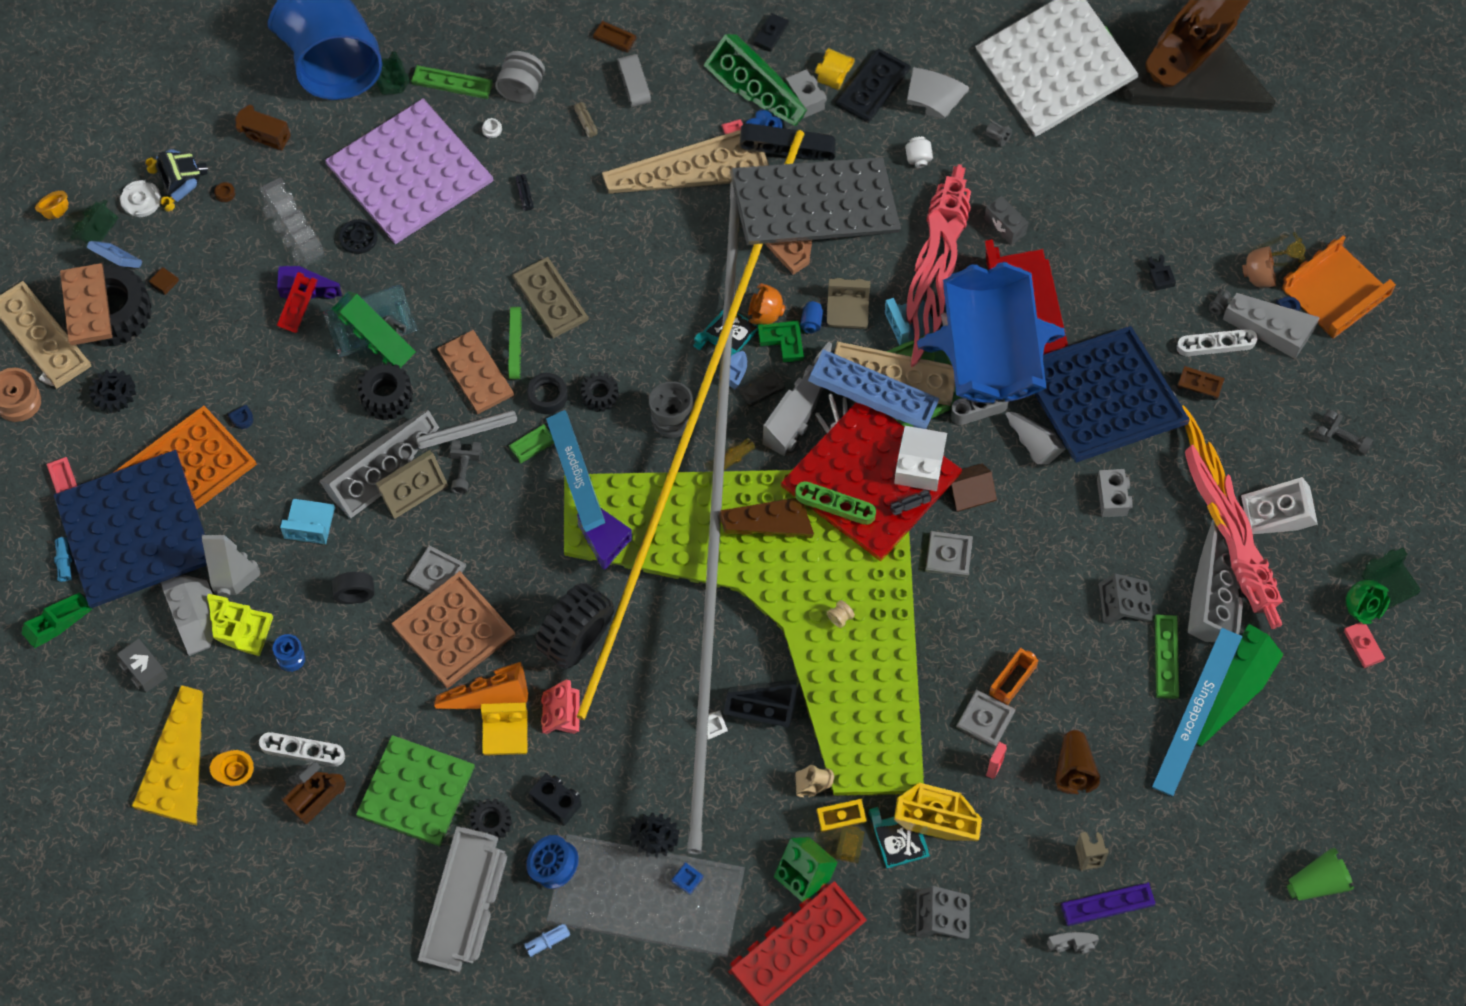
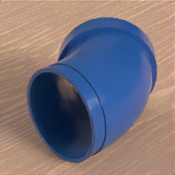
[268,0,382,100]

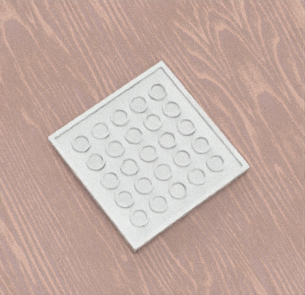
[976,0,1138,137]

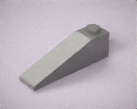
[202,535,260,598]

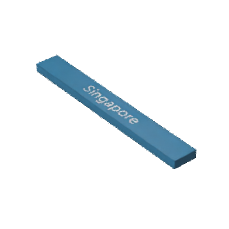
[546,410,606,532]
[1152,628,1242,797]

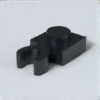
[1148,254,1176,291]

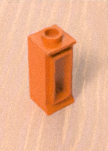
[989,648,1039,705]

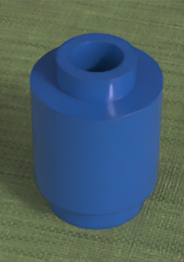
[800,302,823,334]

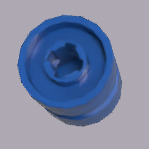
[273,634,305,672]

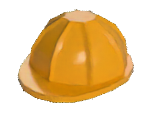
[35,190,68,219]
[210,750,254,786]

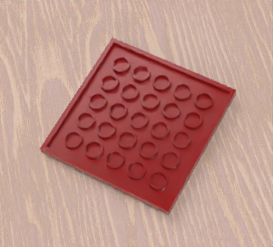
[781,402,962,562]

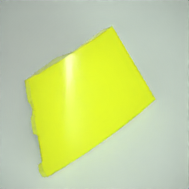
[207,594,273,656]

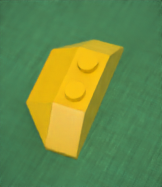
[894,783,982,841]

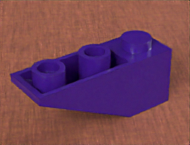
[277,266,342,299]

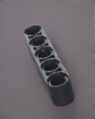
[740,123,835,161]

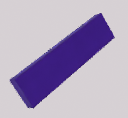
[1061,883,1156,926]

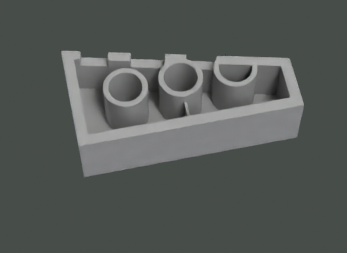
[1223,293,1320,359]

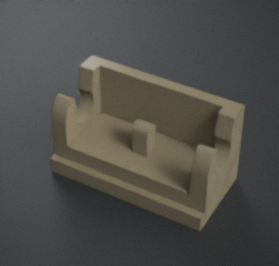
[1075,832,1109,871]

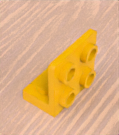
[481,703,528,755]

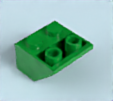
[774,837,838,902]

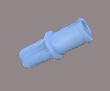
[524,924,570,957]

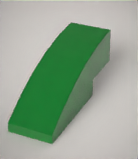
[22,592,92,649]

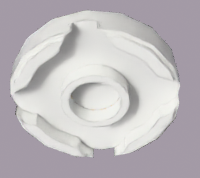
[120,180,161,217]

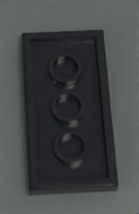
[836,48,911,123]

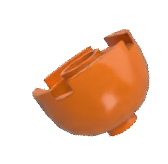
[748,283,785,325]

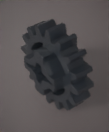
[89,368,136,413]
[630,812,679,858]

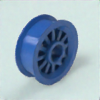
[527,835,579,889]

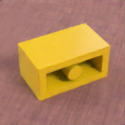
[816,799,866,832]

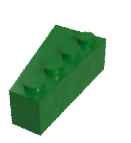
[331,291,416,368]

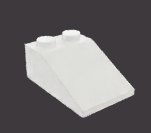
[894,426,947,491]
[1241,477,1318,534]

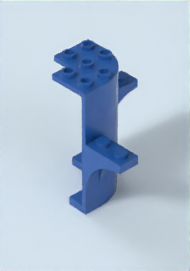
[917,262,1065,403]

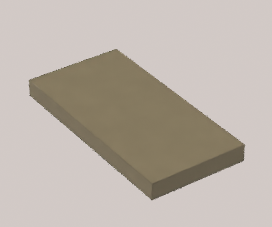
[512,257,589,338]

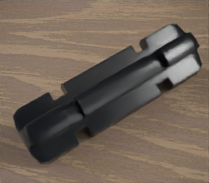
[516,174,534,211]
[890,490,931,515]

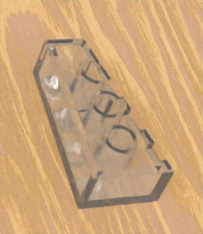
[260,177,325,267]

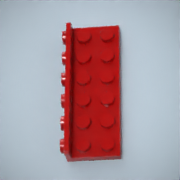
[728,881,867,1006]

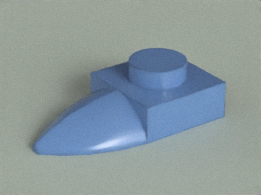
[718,351,747,389]

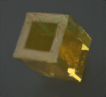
[836,826,865,864]

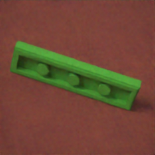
[411,65,493,99]
[1155,615,1179,699]

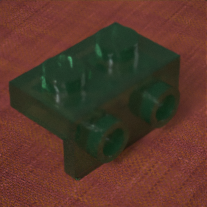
[376,51,409,94]

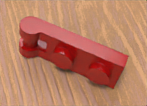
[277,272,318,333]

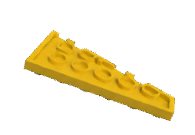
[132,685,203,826]

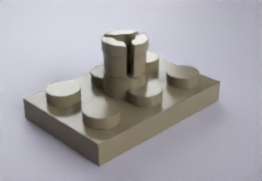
[375,450,448,519]

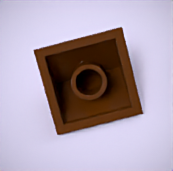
[948,463,997,512]

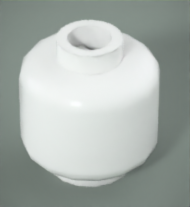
[905,137,933,168]

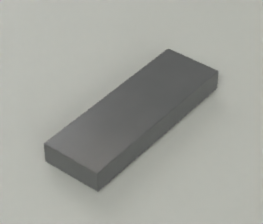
[289,761,321,785]

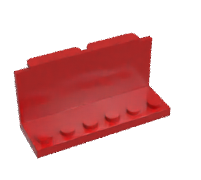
[985,239,1068,355]

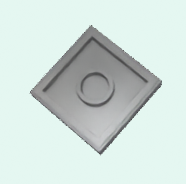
[925,531,973,578]
[407,545,466,593]
[956,690,1016,748]

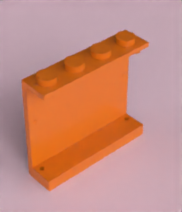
[1282,235,1396,339]

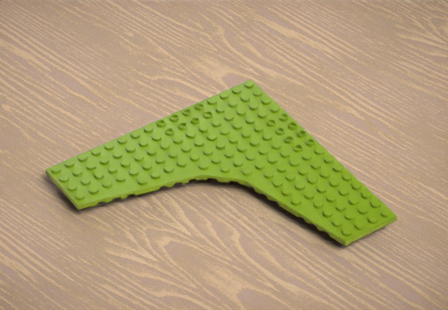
[564,470,924,796]

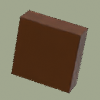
[149,267,179,295]

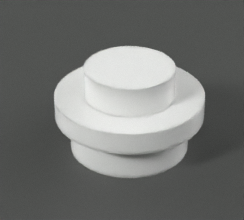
[482,118,502,138]

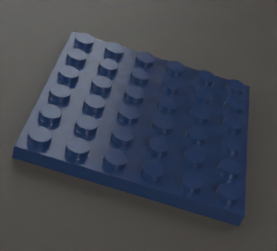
[1035,326,1190,463]
[54,450,207,609]

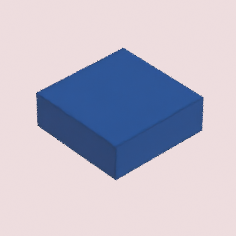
[672,862,704,895]

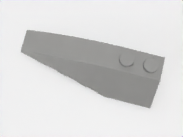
[763,342,832,456]
[320,410,439,518]
[1188,520,1243,642]

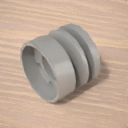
[495,51,545,103]

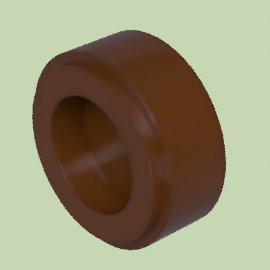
[214,182,235,202]

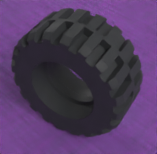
[91,265,152,346]
[535,583,615,669]

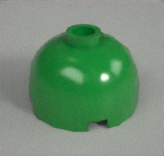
[1346,580,1390,624]

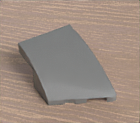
[907,67,969,118]

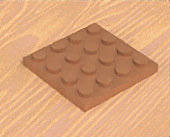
[392,571,515,689]

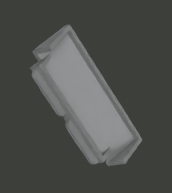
[418,826,507,972]

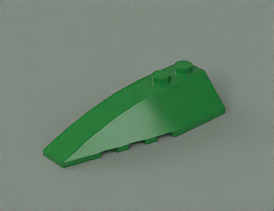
[704,34,807,126]
[1196,624,1284,747]

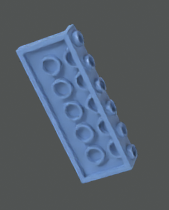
[808,349,940,429]

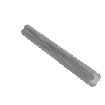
[416,410,517,449]

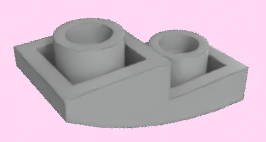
[1047,932,1099,953]

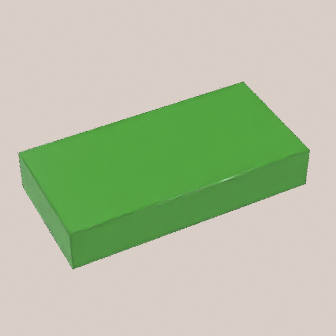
[509,424,554,463]

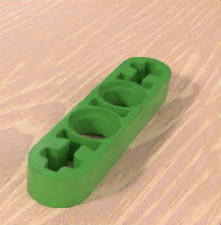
[509,307,522,379]
[795,481,876,525]

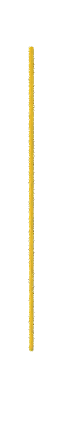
[577,130,804,720]

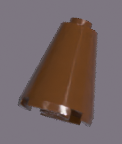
[1055,730,1100,794]

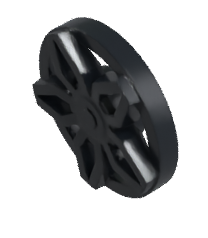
[339,219,378,254]

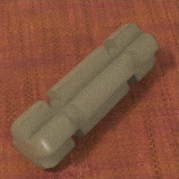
[574,102,597,137]

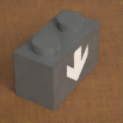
[984,196,1029,245]
[117,638,168,693]

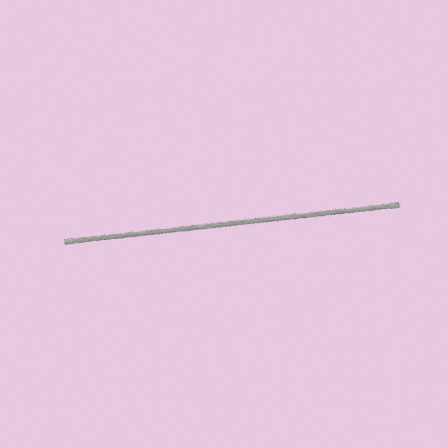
[687,182,740,854]

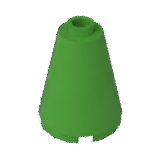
[1286,847,1354,901]

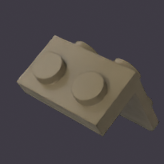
[827,278,870,329]

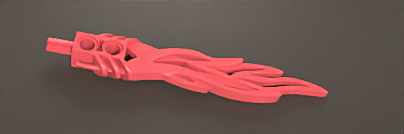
[906,164,971,367]

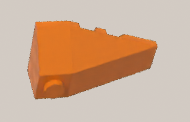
[434,662,528,709]

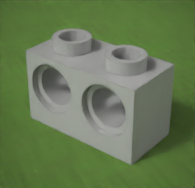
[1097,469,1132,517]

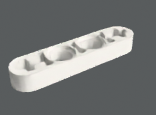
[1177,329,1257,356]
[259,732,345,766]

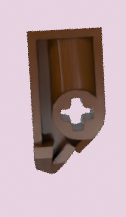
[235,104,291,151]
[282,772,346,824]

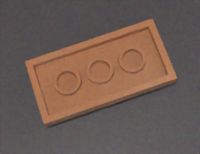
[60,263,112,346]
[437,330,514,414]

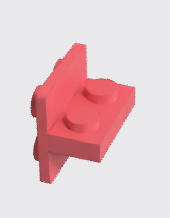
[541,679,580,734]

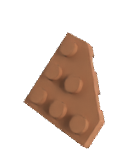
[765,240,812,275]

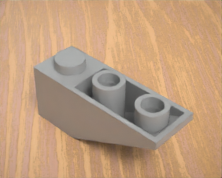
[1006,412,1065,464]

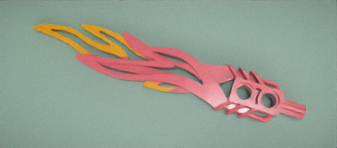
[1182,405,1283,629]

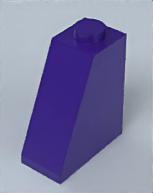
[577,508,632,570]

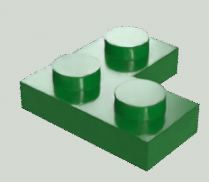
[758,321,804,362]

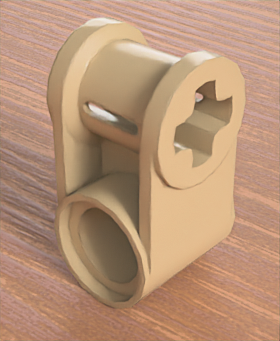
[796,765,834,797]

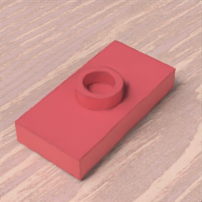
[1344,622,1385,668]

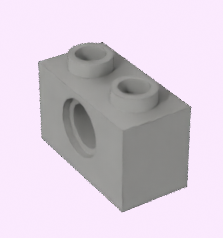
[786,69,827,118]

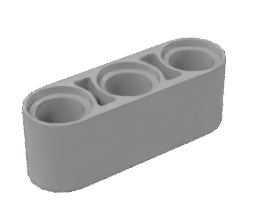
[617,54,651,107]
[950,398,1009,425]

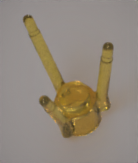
[1272,232,1305,265]

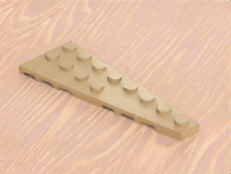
[602,130,769,193]

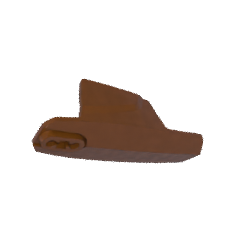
[1145,0,1250,87]

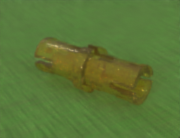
[724,438,755,471]

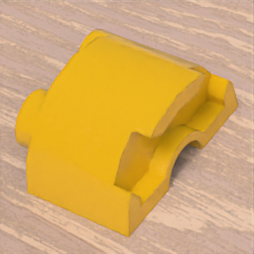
[815,48,855,90]

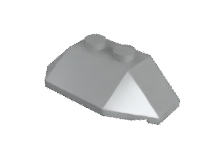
[161,574,214,656]

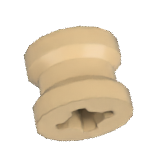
[827,600,855,628]

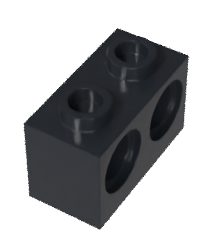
[529,773,582,826]

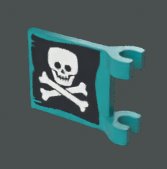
[694,310,758,356]
[868,807,930,869]

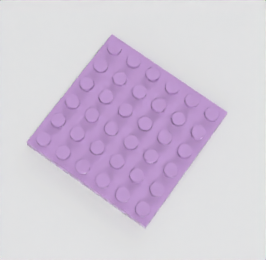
[325,99,493,244]

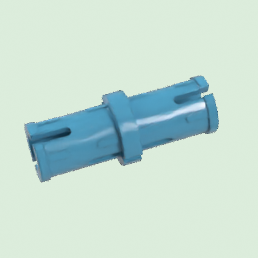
[54,537,72,582]

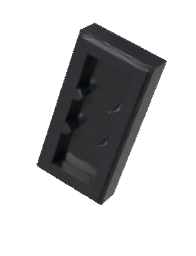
[754,13,789,52]

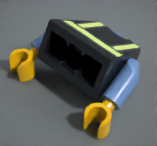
[145,149,208,212]

